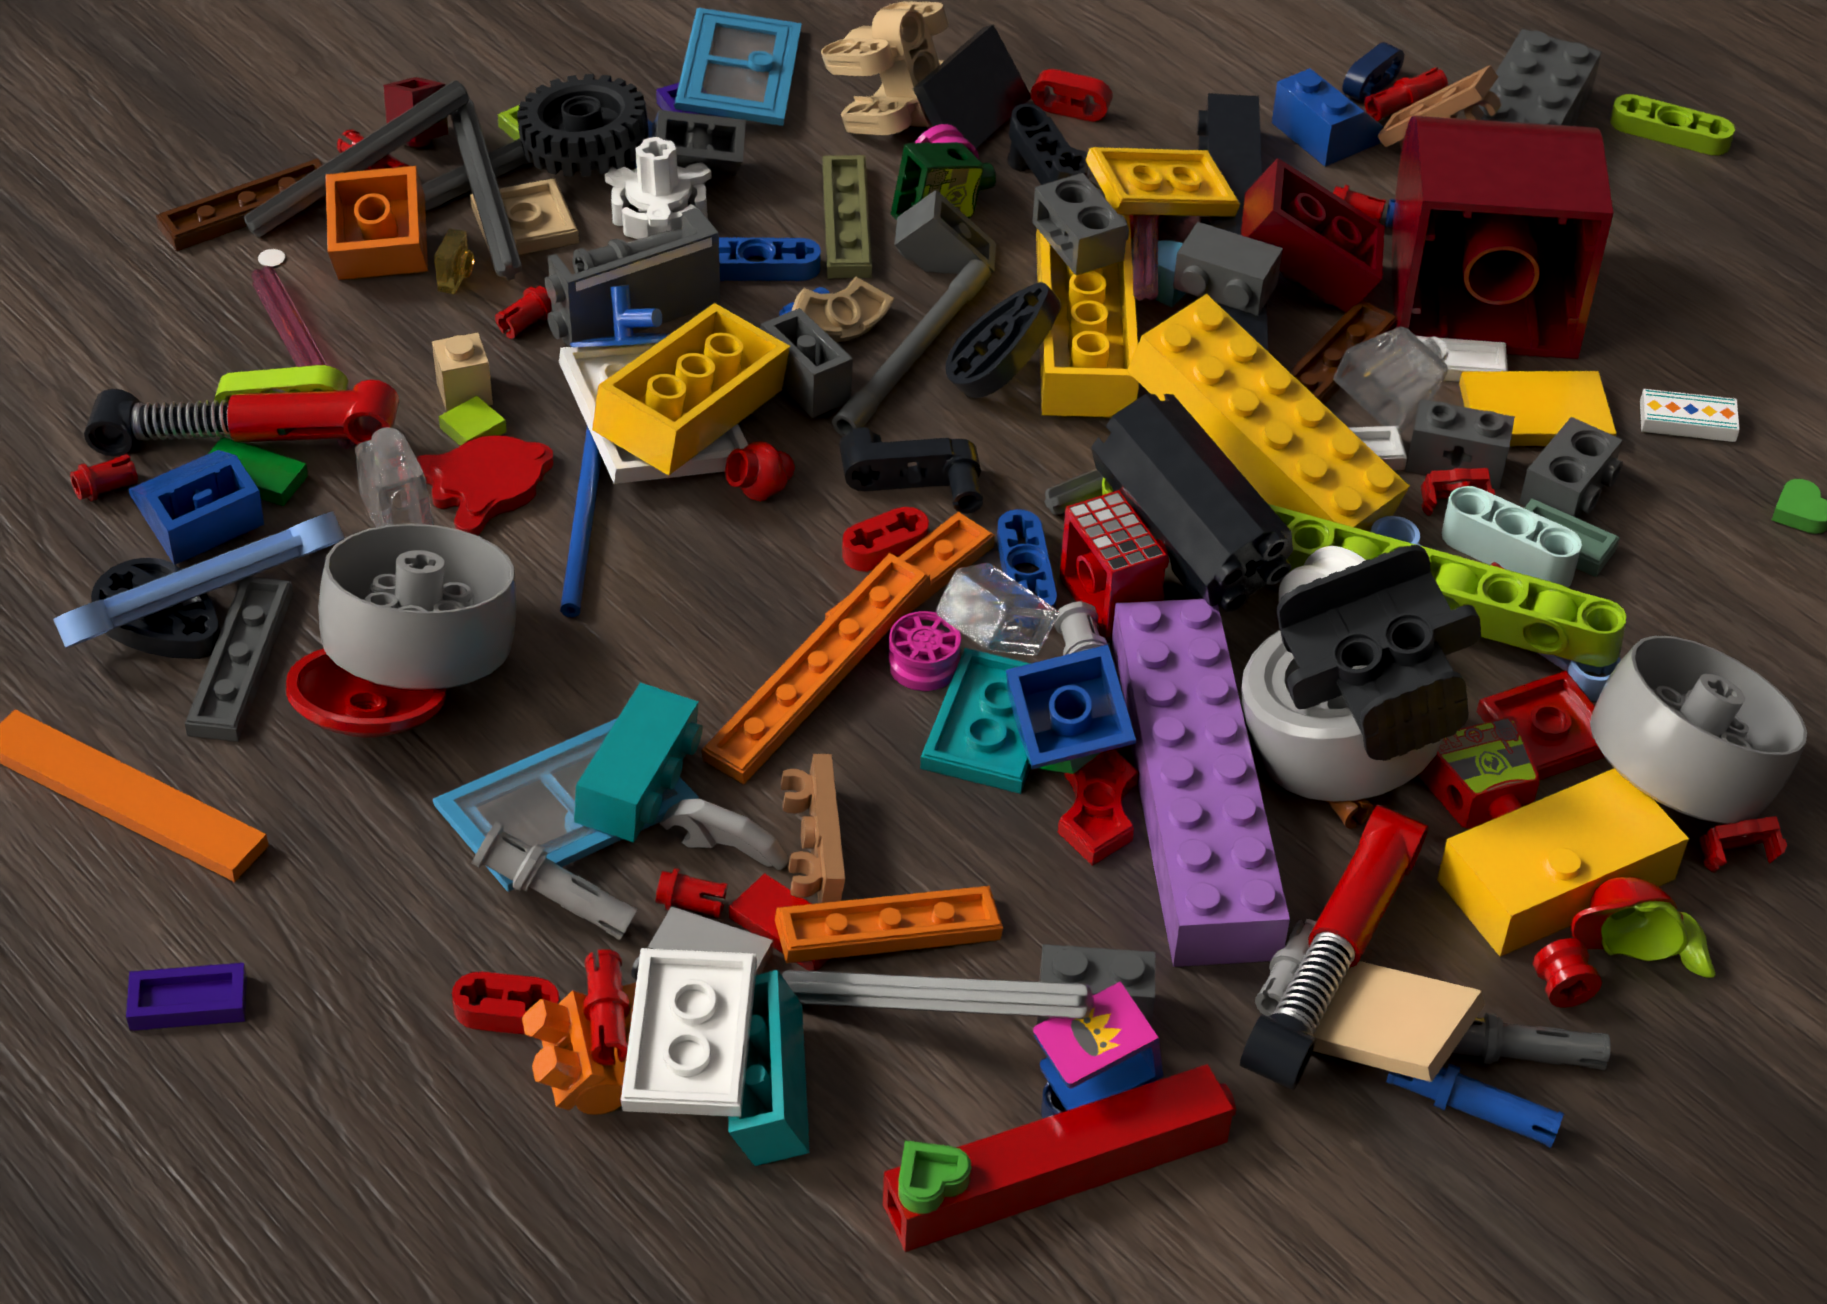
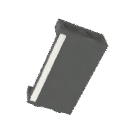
[545,207,720,347]

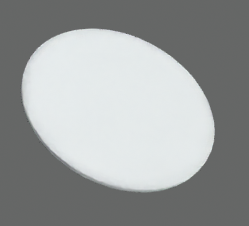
[258,249,285,267]

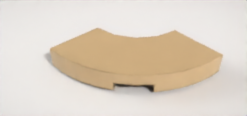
[791,276,894,342]

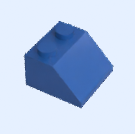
[1272,68,1384,167]
[1006,645,1136,769]

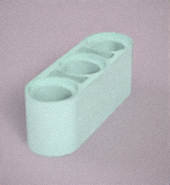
[1441,486,1582,587]

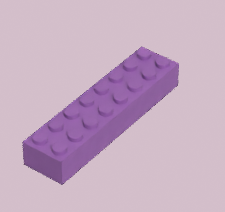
[1111,599,1290,967]

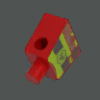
[1418,715,1539,829]

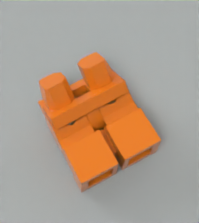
[522,982,636,1115]

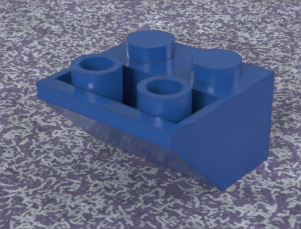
[129,450,264,565]

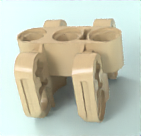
[821,1,949,135]

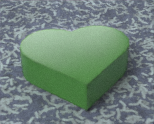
[1771,479,1827,534]
[898,1140,971,1214]

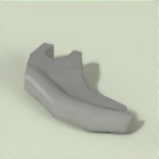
[660,799,789,870]

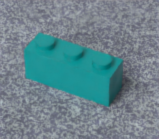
[574,682,703,843]
[728,970,810,1166]

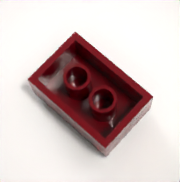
[1241,158,1385,313]

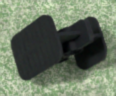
[1277,545,1481,761]

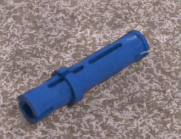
[1386,1063,1564,1148]

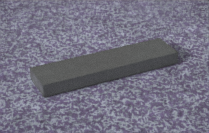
[185,577,294,742]

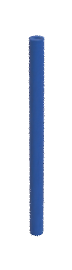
[560,426,602,617]

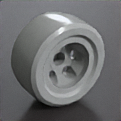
[318,524,517,690]
[1242,630,1443,802]
[1590,636,1807,823]

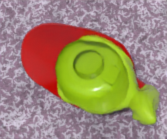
[1571,877,1715,978]

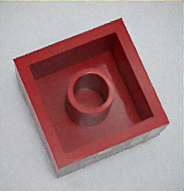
[1060,490,1169,642]

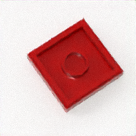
[1476,671,1605,780]

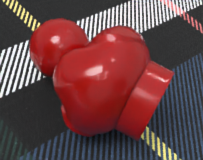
[725,441,795,501]

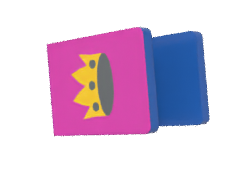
[1033,981,1164,1110]

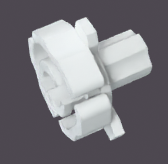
[605,137,711,239]

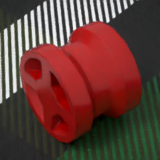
[1533,938,1602,1008]

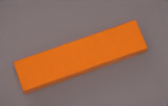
[825,512,995,628]
[775,886,1003,963]

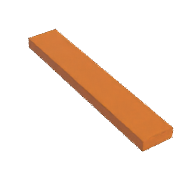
[701,553,930,785]
[0,709,269,882]

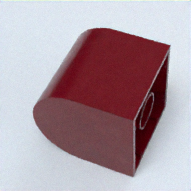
[1392,116,1614,359]

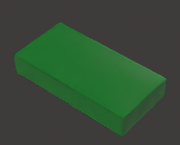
[208,437,309,506]

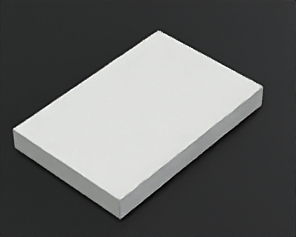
[621,948,757,1117]

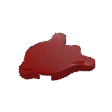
[411,435,554,536]

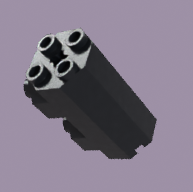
[1091,394,1293,612]

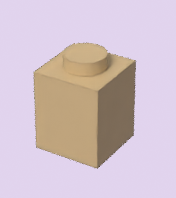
[432,333,493,412]

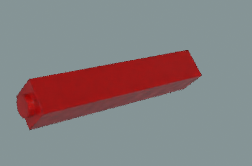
[883,1064,1236,1252]

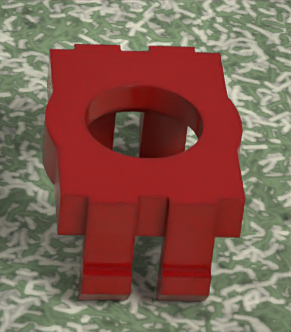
[1421,468,1495,516]
[1699,816,1787,873]

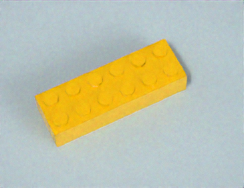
[1036,197,1139,418]
[1127,294,1410,532]

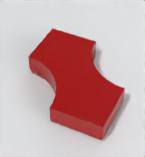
[1058,749,1139,866]

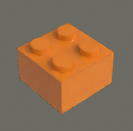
[326,166,428,280]

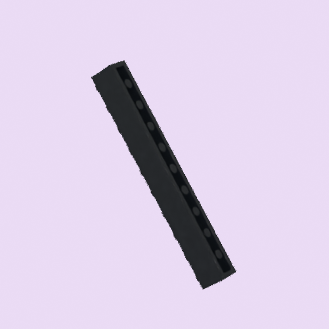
[1197,93,1268,351]

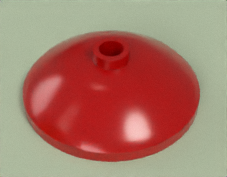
[286,648,446,738]

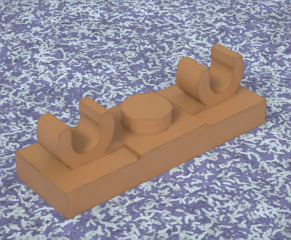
[1377,65,1501,149]
[781,754,845,903]

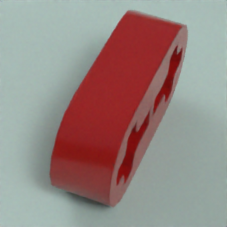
[1031,69,1113,122]
[842,507,929,571]
[452,971,560,1035]

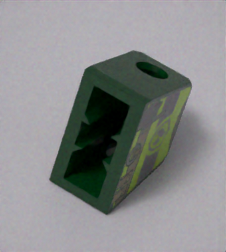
[890,142,996,221]

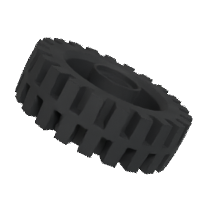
[517,74,649,177]

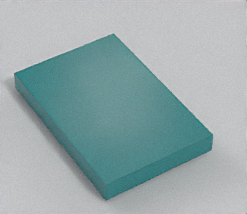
[920,648,1031,794]

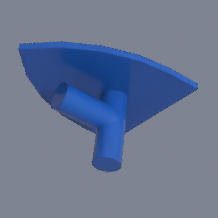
[570,285,671,347]

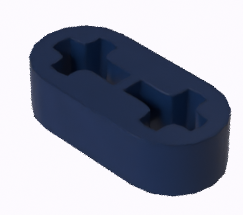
[1342,42,1404,103]

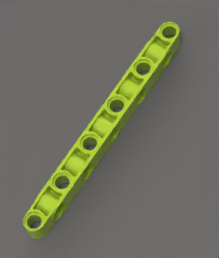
[1102,477,1626,667]

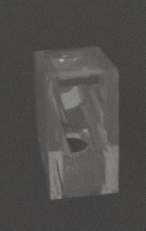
[1333,327,1449,434]
[355,427,434,527]
[936,563,1060,655]

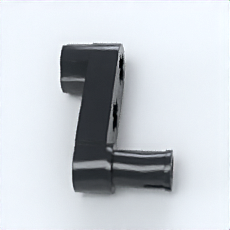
[1007,103,1090,185]
[839,427,983,514]

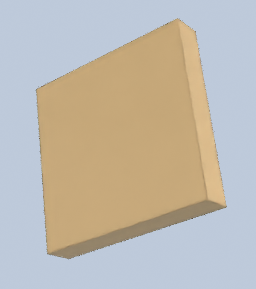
[470,178,579,255]

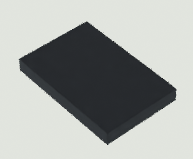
[912,24,1031,148]

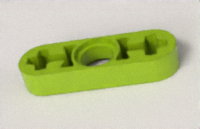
[1610,94,1735,155]
[214,365,349,405]

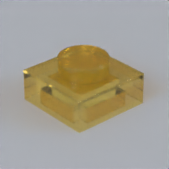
[434,228,474,294]

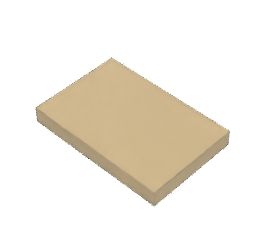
[1313,961,1485,1082]

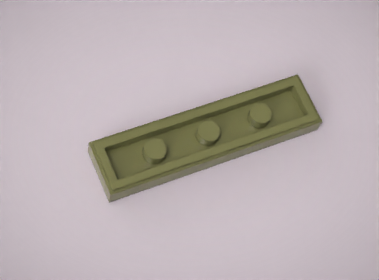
[823,155,872,278]

